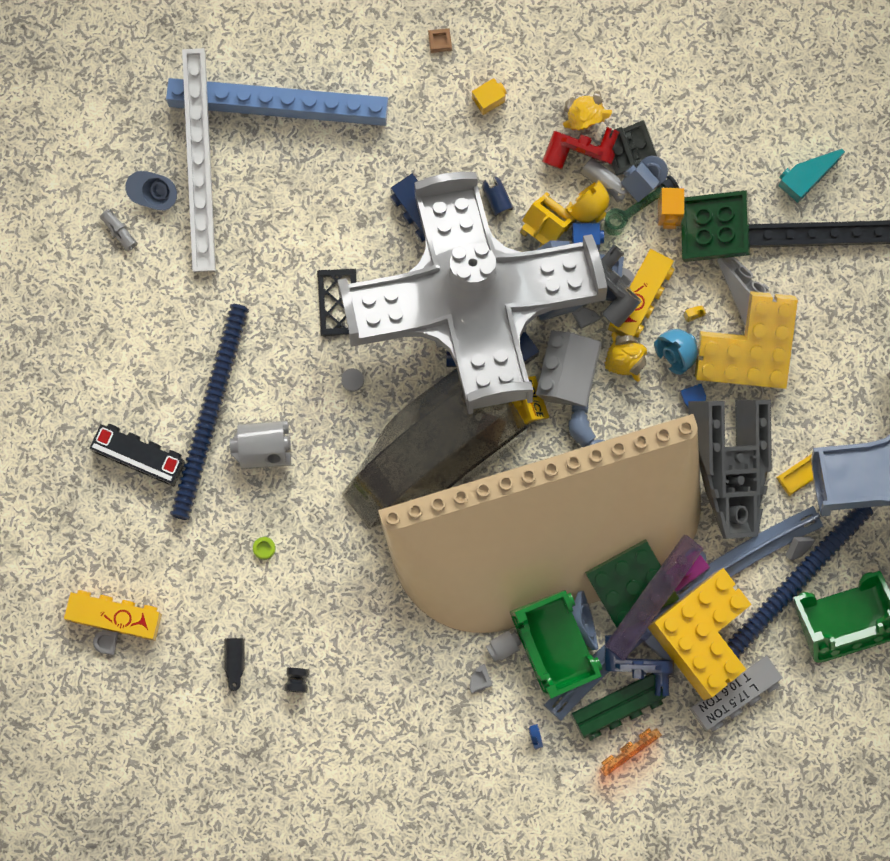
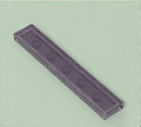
[605,535,704,660]

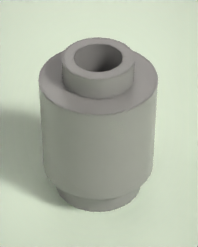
[486,631,521,662]

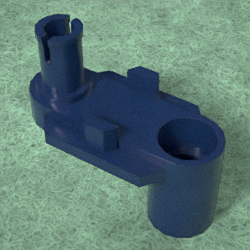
[604,635,674,696]

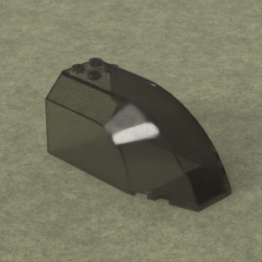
[342,368,528,529]

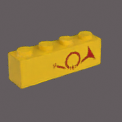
[608,248,675,338]
[64,590,162,641]

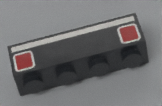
[89,423,185,487]

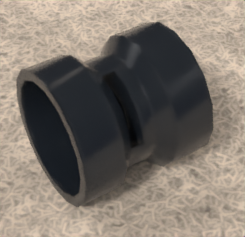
[284,667,309,693]

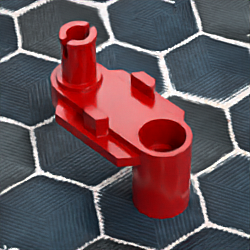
[542,127,620,170]

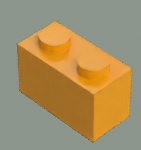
[658,188,684,229]

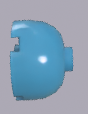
[654,329,698,375]

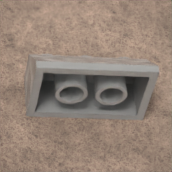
[536,330,602,407]

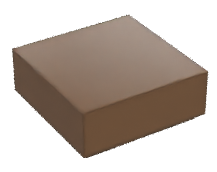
[428,28,452,53]

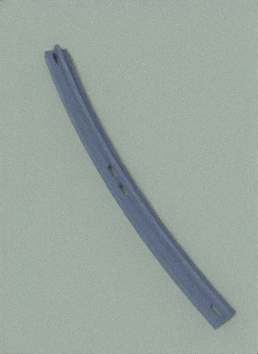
[544,506,823,721]

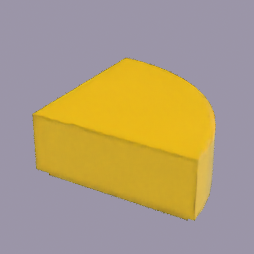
[683,305,707,322]

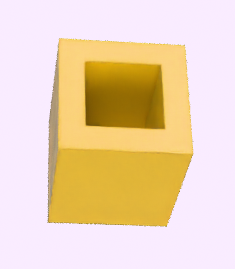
[471,78,507,115]

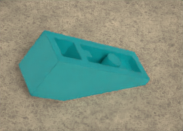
[778,149,845,203]

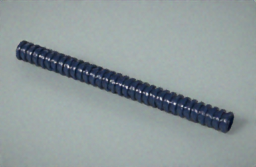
[170,303,249,520]
[727,507,874,659]

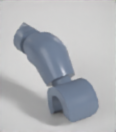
[568,400,605,447]

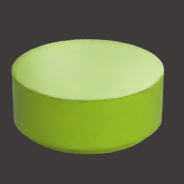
[253,537,276,560]

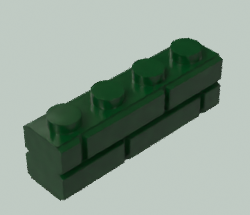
[571,673,666,741]

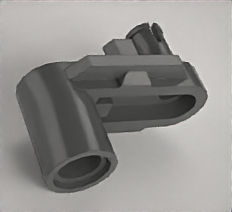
[601,244,642,327]

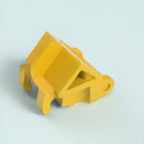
[520,192,576,248]

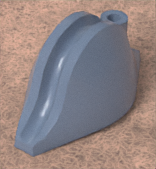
[572,591,598,650]

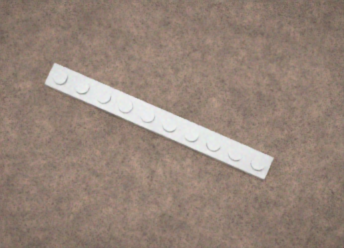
[182,48,216,272]

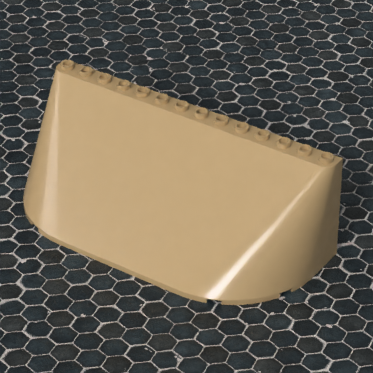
[378,414,701,633]

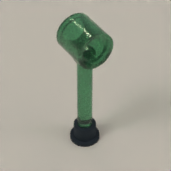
[603,175,679,236]

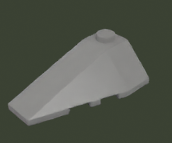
[717,257,798,326]

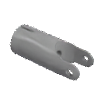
[580,158,627,200]

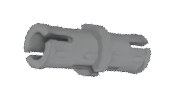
[100,209,138,251]

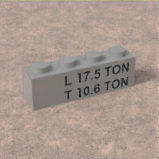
[689,655,783,732]

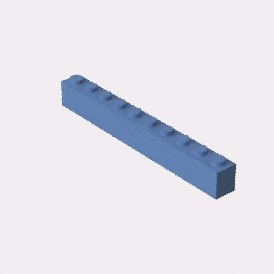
[166,78,388,126]

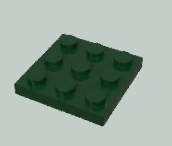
[681,190,750,262]
[585,539,679,632]

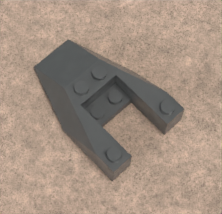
[688,400,772,539]

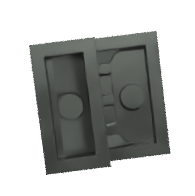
[601,120,658,176]

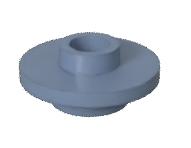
[639,156,668,186]

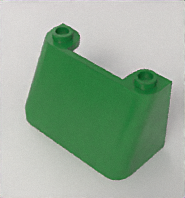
[794,571,890,663]
[510,590,602,699]

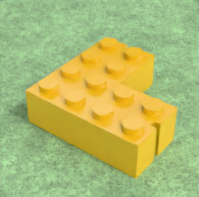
[695,291,798,389]
[647,568,752,700]

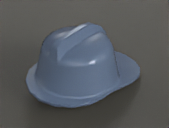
[125,171,177,211]

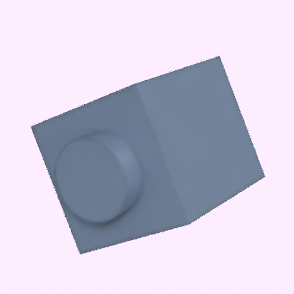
[621,163,659,202]

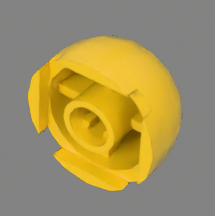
[565,180,610,223]

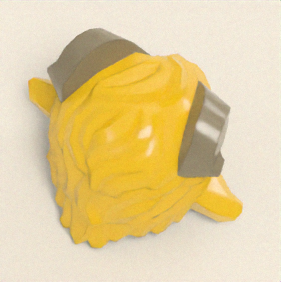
[563,91,612,131]
[604,332,647,382]

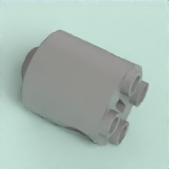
[230,420,291,469]

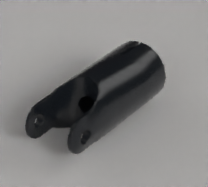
[224,638,245,691]

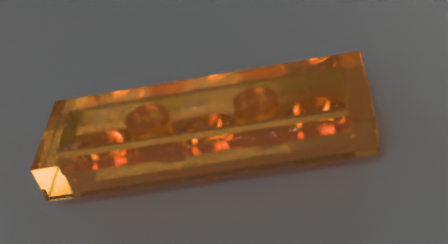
[599,728,662,777]

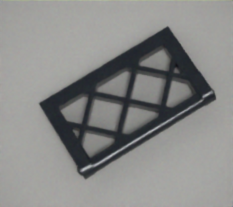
[317,268,357,337]

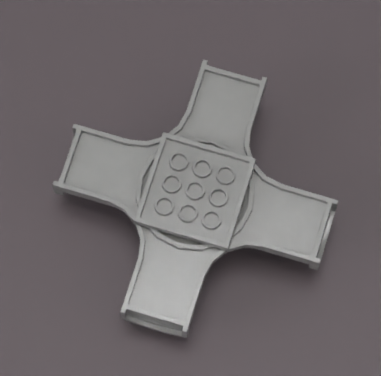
[338,172,607,414]

